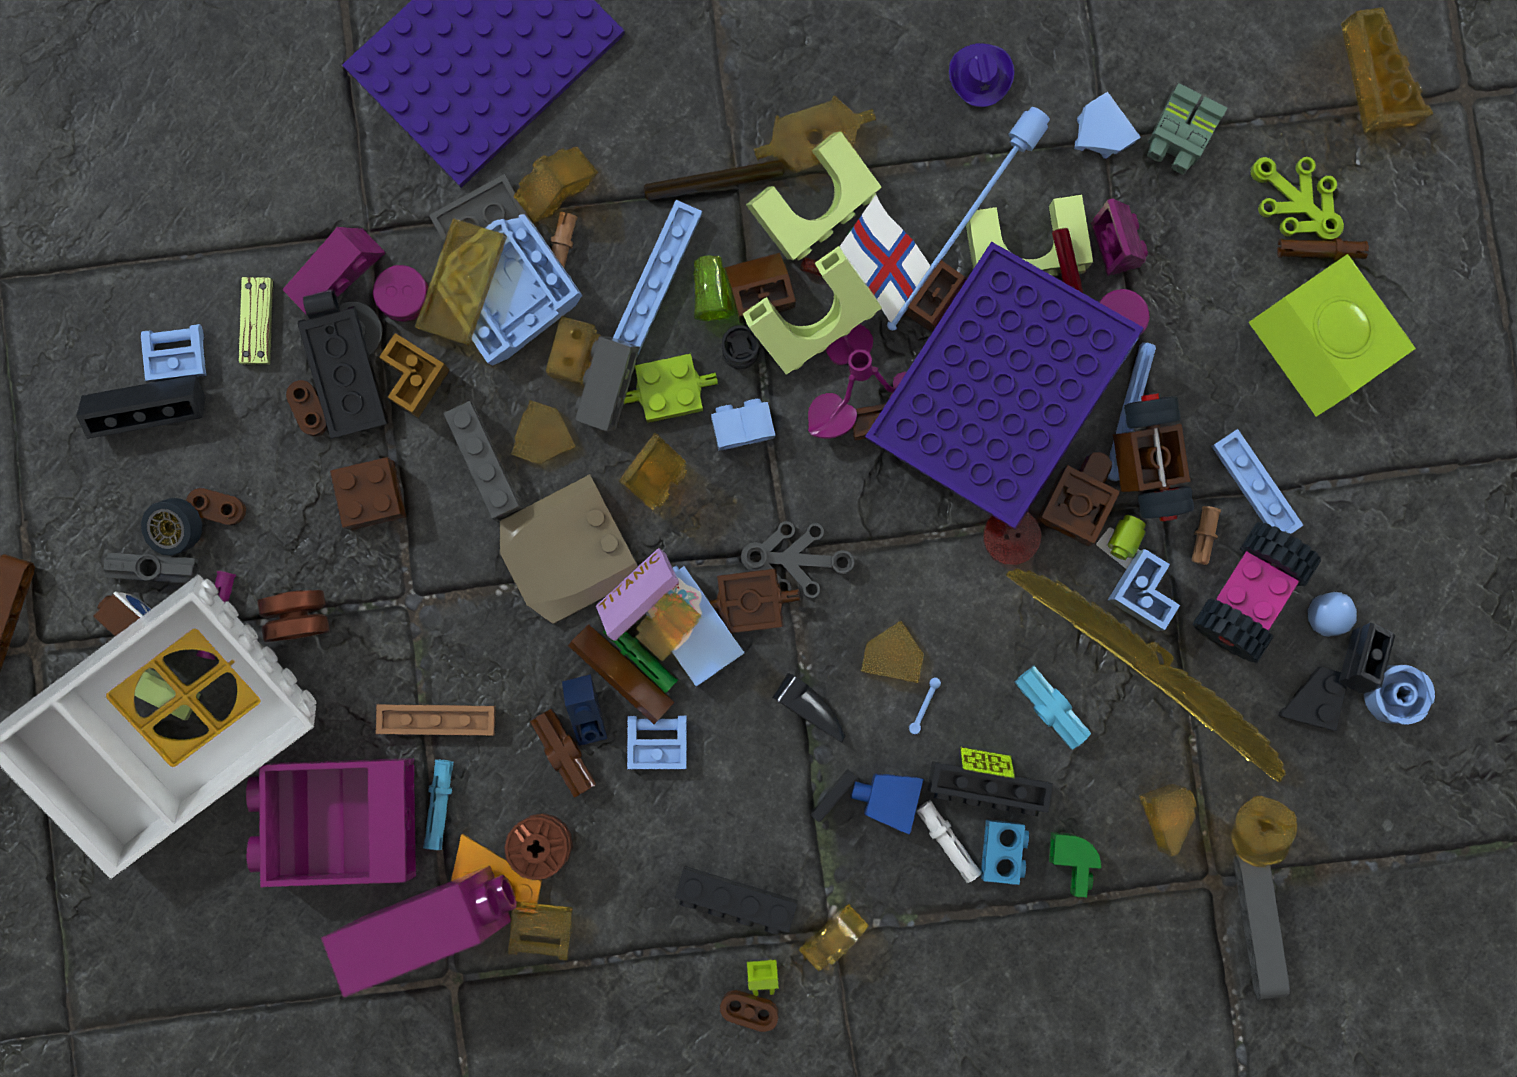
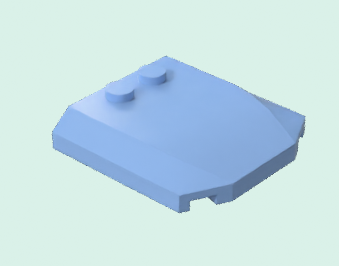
[435,214,582,365]

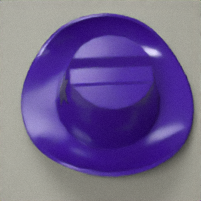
[949,43,1014,107]

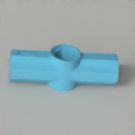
[1014,666,1091,750]

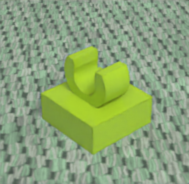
[747,960,778,996]

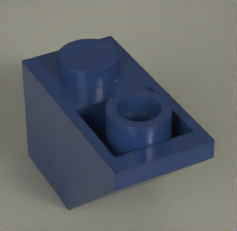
[562,674,607,746]

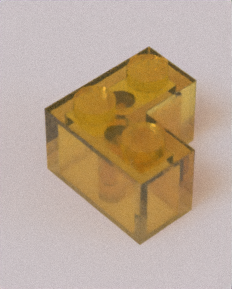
[514,146,598,222]
[636,591,703,661]

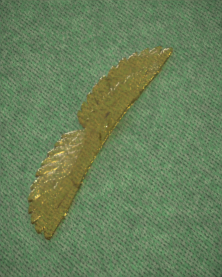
[1006,568,1286,782]

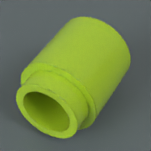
[1107,515,1146,560]

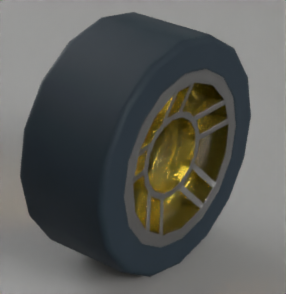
[141,498,202,556]

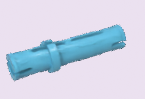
[423,759,454,850]

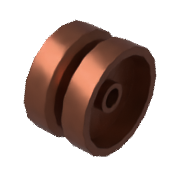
[258,590,330,642]

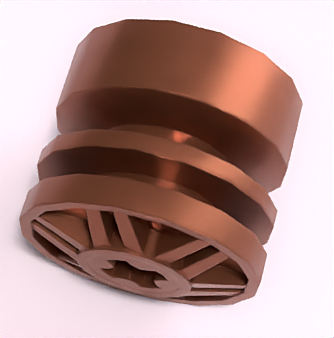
[505,813,573,880]

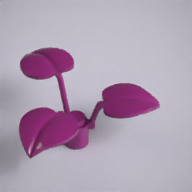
[808,324,907,439]

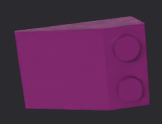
[1091,199,1148,276]

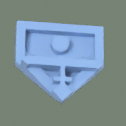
[1075,92,1141,159]

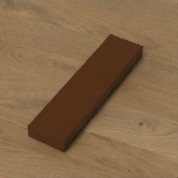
[568,624,675,725]

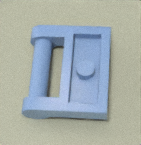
[141,324,206,383]
[627,716,687,769]

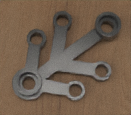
[741,521,854,599]

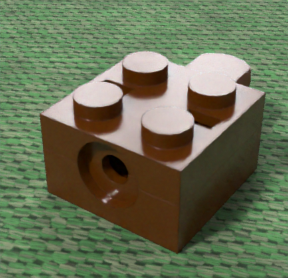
[1036,452,1120,546]

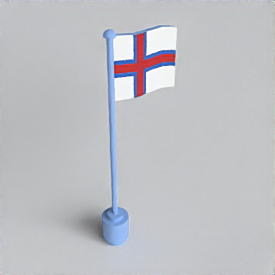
[840,107,1050,331]

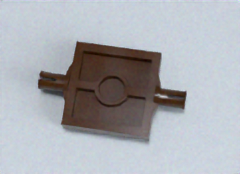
[708,568,800,633]

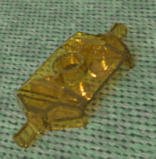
[753,96,876,173]

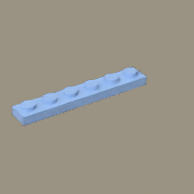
[613,200,702,354]

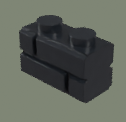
[1339,623,1395,694]

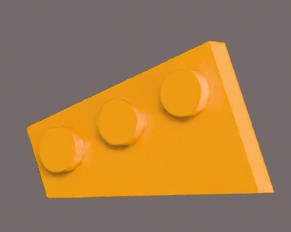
[451,834,542,911]

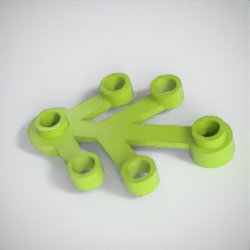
[1251,157,1344,240]

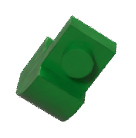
[1049,832,1101,897]

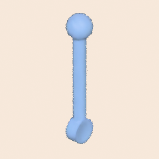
[909,677,941,734]

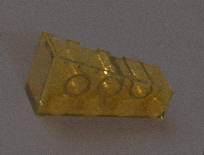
[1341,7,1433,133]

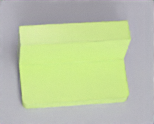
[134,668,201,720]

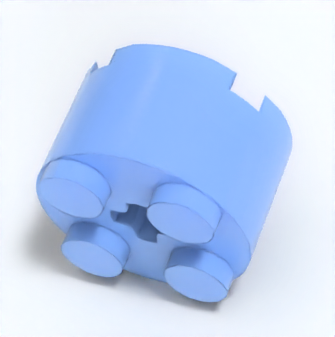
[1364,665,1435,724]

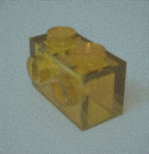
[546,316,600,385]

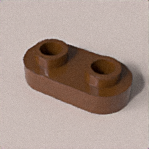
[286,380,328,436]
[186,488,246,525]
[720,990,779,1032]

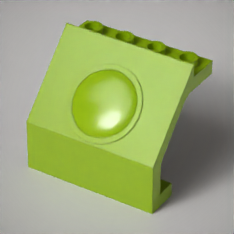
[1248,254,1416,417]

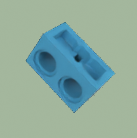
[980,819,1029,885]

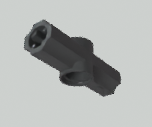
[103,553,200,583]

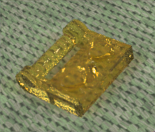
[508,901,573,960]

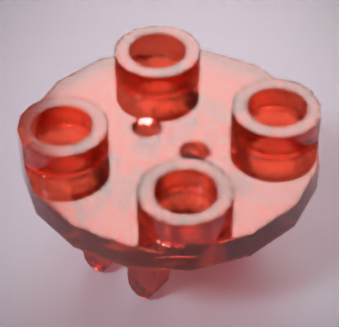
[983,512,1041,565]

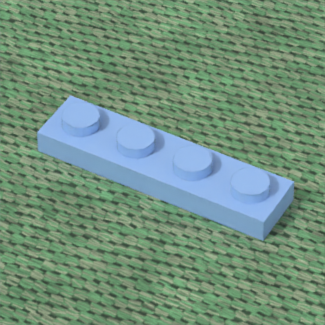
[1211,429,1303,534]

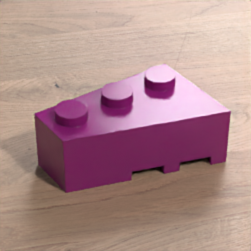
[282,227,385,314]

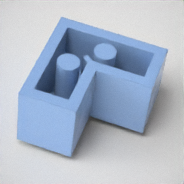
[1107,549,1180,631]

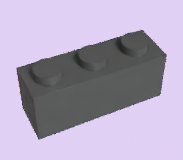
[575,336,640,431]

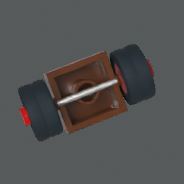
[1113,393,1194,521]

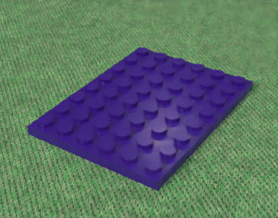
[342,0,625,188]
[865,241,1144,530]

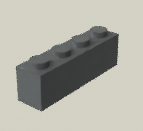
[443,401,523,521]

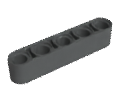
[1234,851,1290,1000]

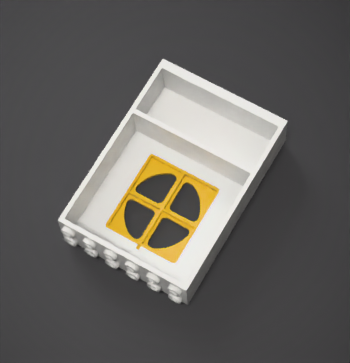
[0,574,316,879]

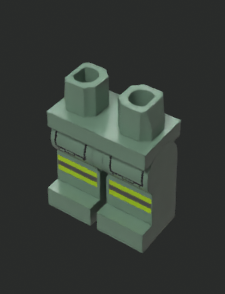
[1147,83,1227,175]

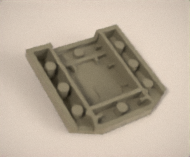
[500,474,638,624]

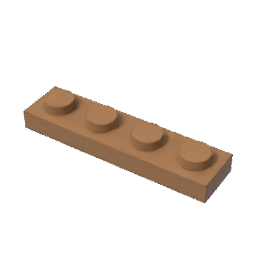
[376,704,496,735]

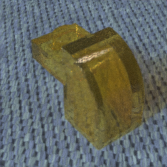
[799,904,869,971]

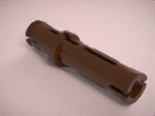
[1277,238,1369,261]

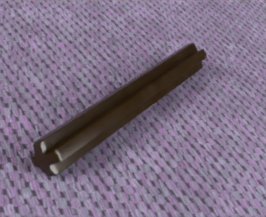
[644,160,784,200]

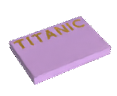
[596,548,679,641]

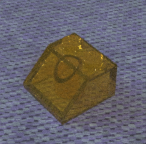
[1139,784,1197,856]

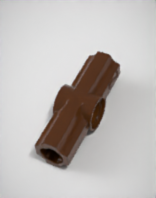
[530,709,597,798]

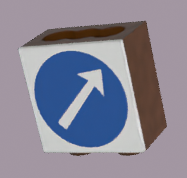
[93,592,152,636]

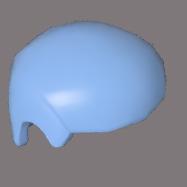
[1308,592,1357,637]

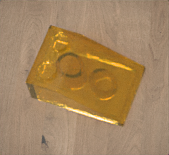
[619,433,688,511]

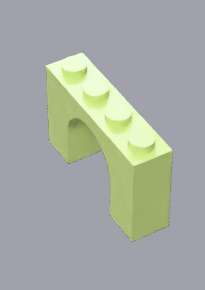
[746,131,881,261]
[966,195,1093,277]
[743,246,882,375]

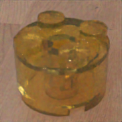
[1231,796,1297,867]

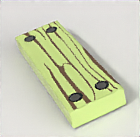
[239,277,273,365]

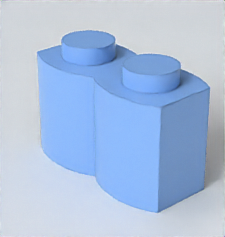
[711,399,775,451]

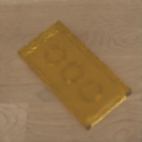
[415,218,507,346]

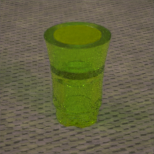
[693,255,734,321]

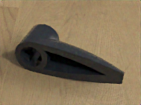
[772,673,845,743]

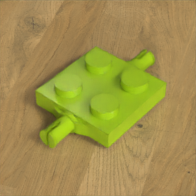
[623,354,718,423]

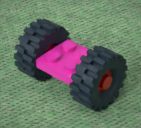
[1193,522,1321,663]

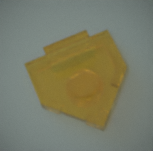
[511,400,576,465]
[861,620,924,683]

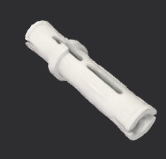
[916,800,982,883]

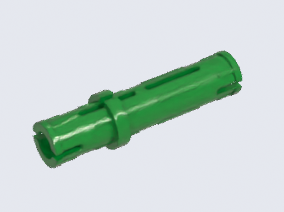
[603,630,678,694]

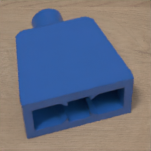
[851,773,923,834]

